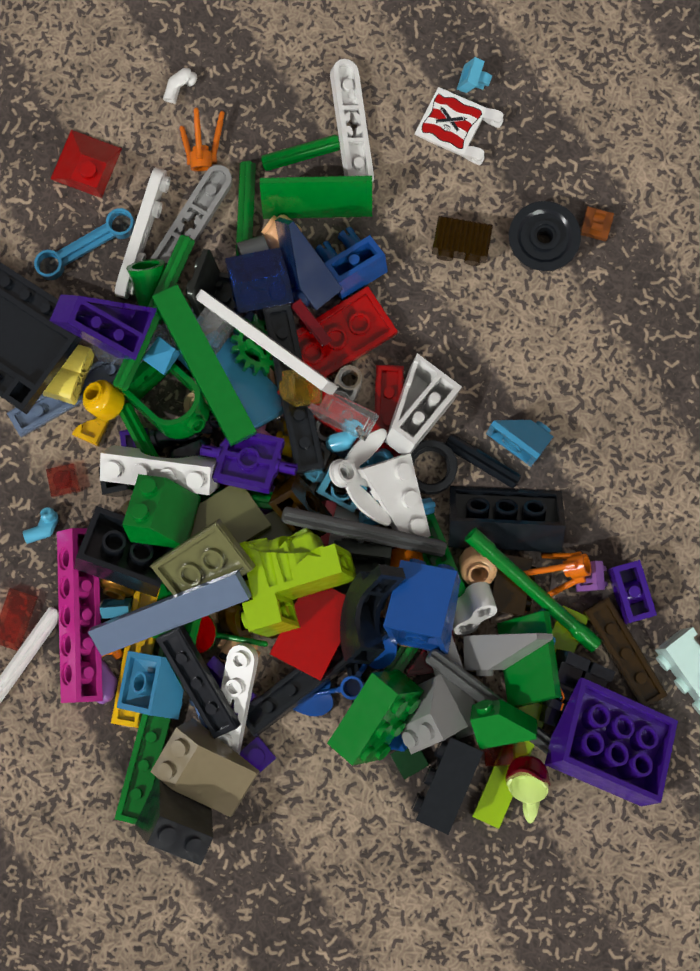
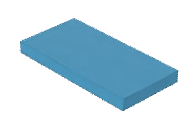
[178,329,283,429]

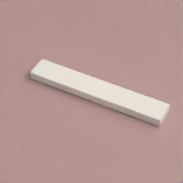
[196,289,338,395]

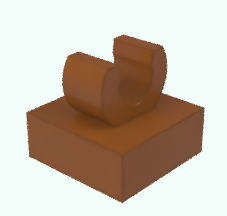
[581,206,614,241]

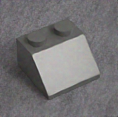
[401,674,468,754]

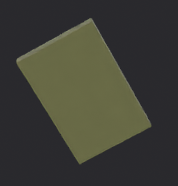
[190,486,271,543]
[150,518,255,595]

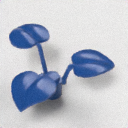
[294,618,407,752]

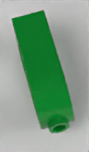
[119,361,210,439]

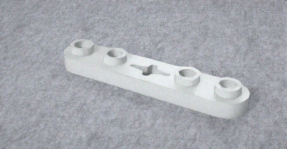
[330,59,374,183]
[115,167,171,299]
[218,643,258,755]

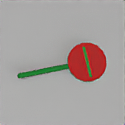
[195,615,268,653]

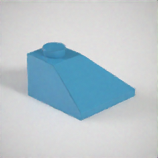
[486,420,554,467]
[117,651,184,719]

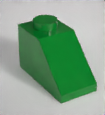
[470,699,538,750]

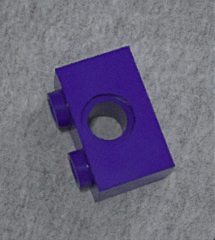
[607,560,657,624]

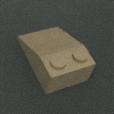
[150,718,260,817]

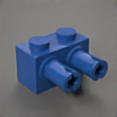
[315,227,388,300]

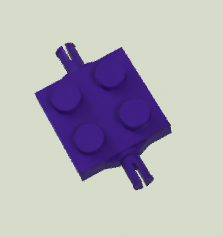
[200,433,298,494]

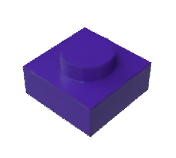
[240,736,277,773]

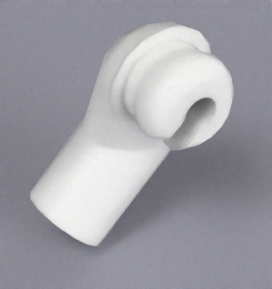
[163,68,197,104]

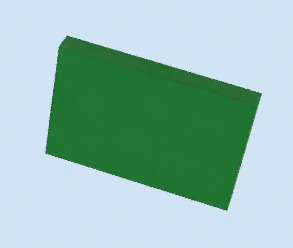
[497,610,562,708]

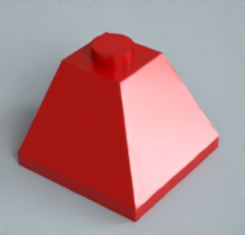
[51,130,122,198]

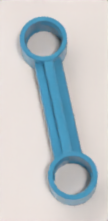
[34,208,135,280]

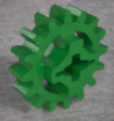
[230,314,275,376]

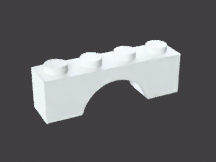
[100,445,220,495]

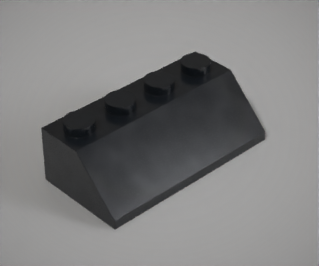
[448,486,566,553]

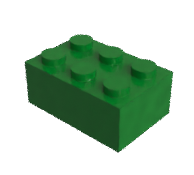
[327,670,424,766]

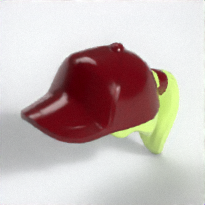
[505,755,550,824]

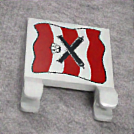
[415,87,503,165]

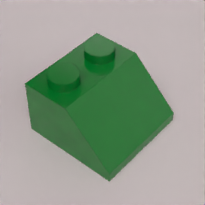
[122,474,201,548]

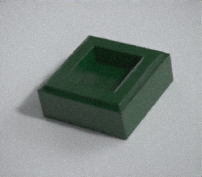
[390,747,429,780]

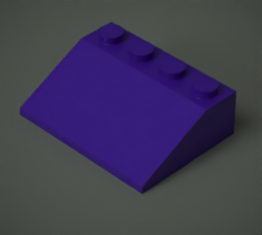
[545,678,678,807]

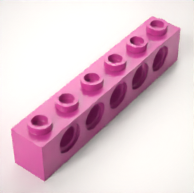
[57,528,103,703]

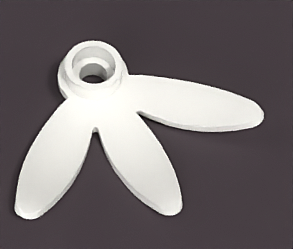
[329,428,391,526]

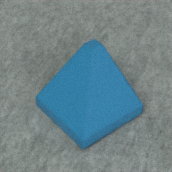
[143,336,181,375]

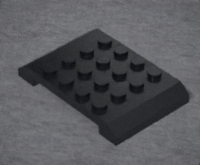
[0,262,82,415]

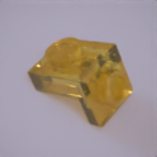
[279,370,322,407]

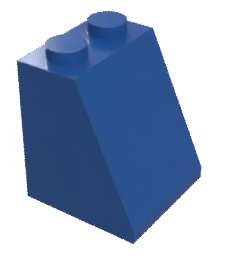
[383,559,461,655]

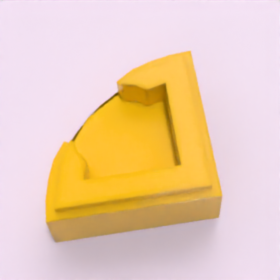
[72,418,110,447]

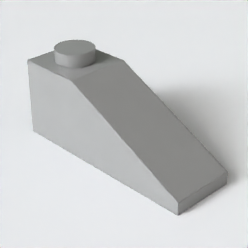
[463,633,553,676]

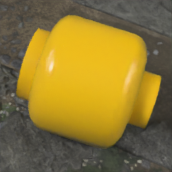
[83,380,125,421]

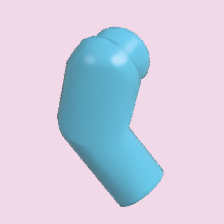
[326,419,364,452]
[23,507,58,544]

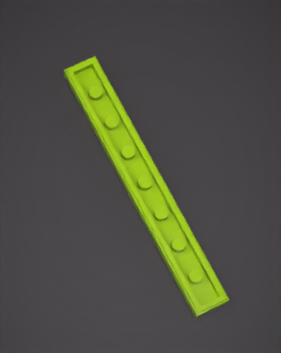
[472,606,588,829]

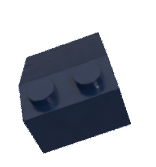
[275,217,342,310]

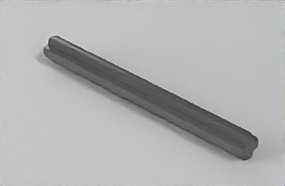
[281,507,447,557]
[425,649,551,754]

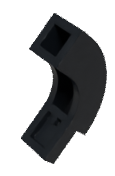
[340,564,406,665]

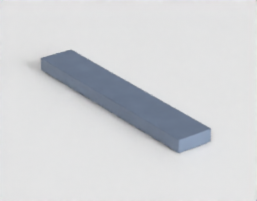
[88,570,252,656]

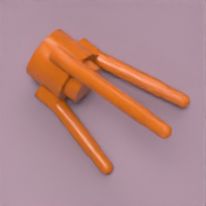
[179,107,225,172]
[523,551,592,596]

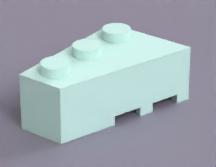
[655,627,700,715]

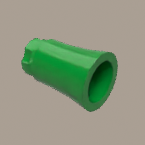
[126,259,165,321]

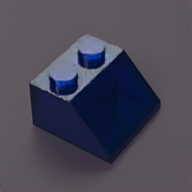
[225,247,294,314]

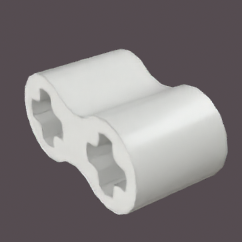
[453,582,497,635]

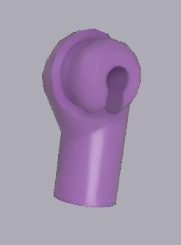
[96,659,118,704]

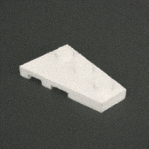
[357,454,431,537]

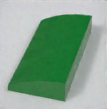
[260,176,372,219]

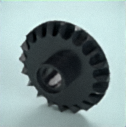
[508,201,581,273]

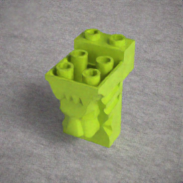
[239,528,356,637]

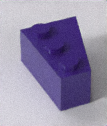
[50,294,157,360]

